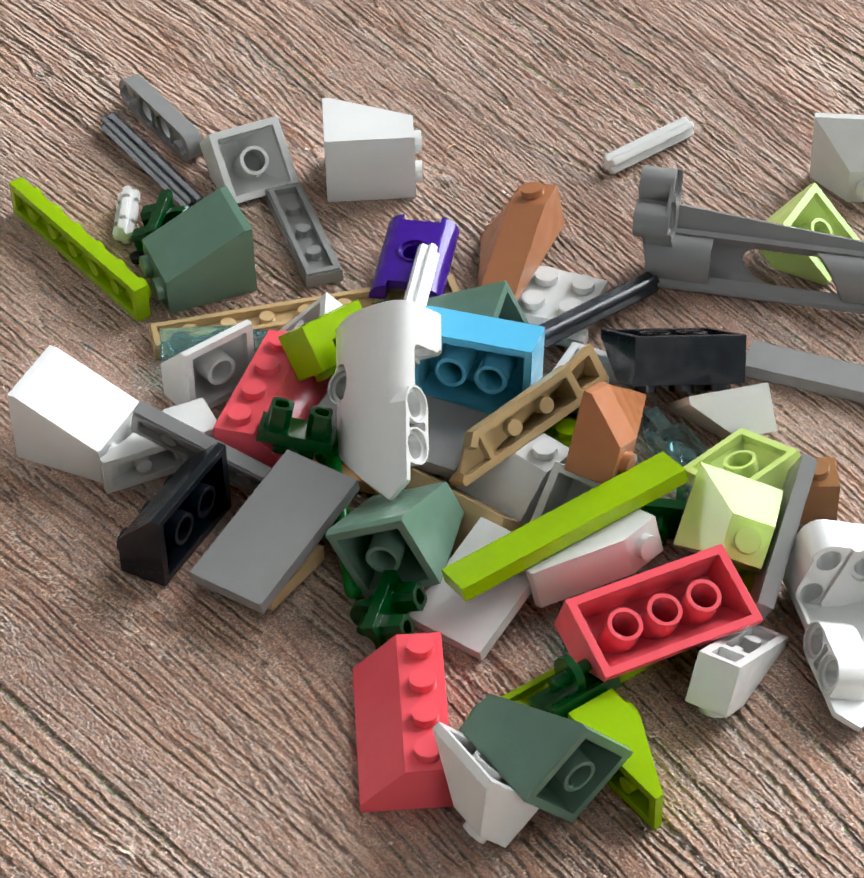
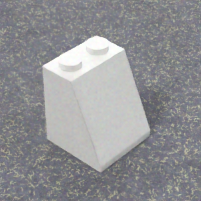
[322,98,423,202]
[7,345,139,483]

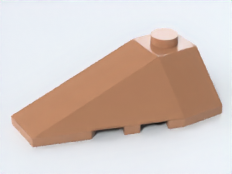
[564,381,647,484]

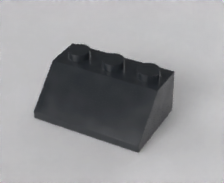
[601,327,746,393]
[117,442,232,587]

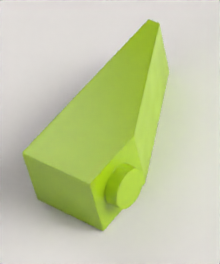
[568,688,663,830]

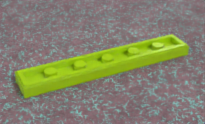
[441,451,689,601]

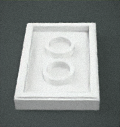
[409,517,532,661]

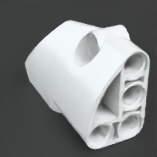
[328,300,442,501]
[783,519,864,732]

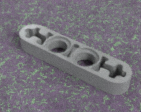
[119,74,203,162]

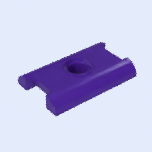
[369,214,459,299]

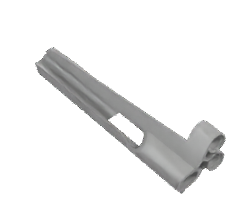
[632,165,864,314]

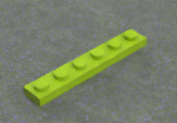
[9,177,151,322]

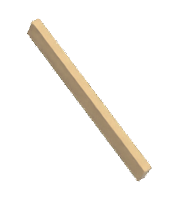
[148,274,459,359]

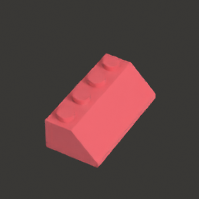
[213,330,332,468]
[554,544,764,682]
[352,632,454,812]

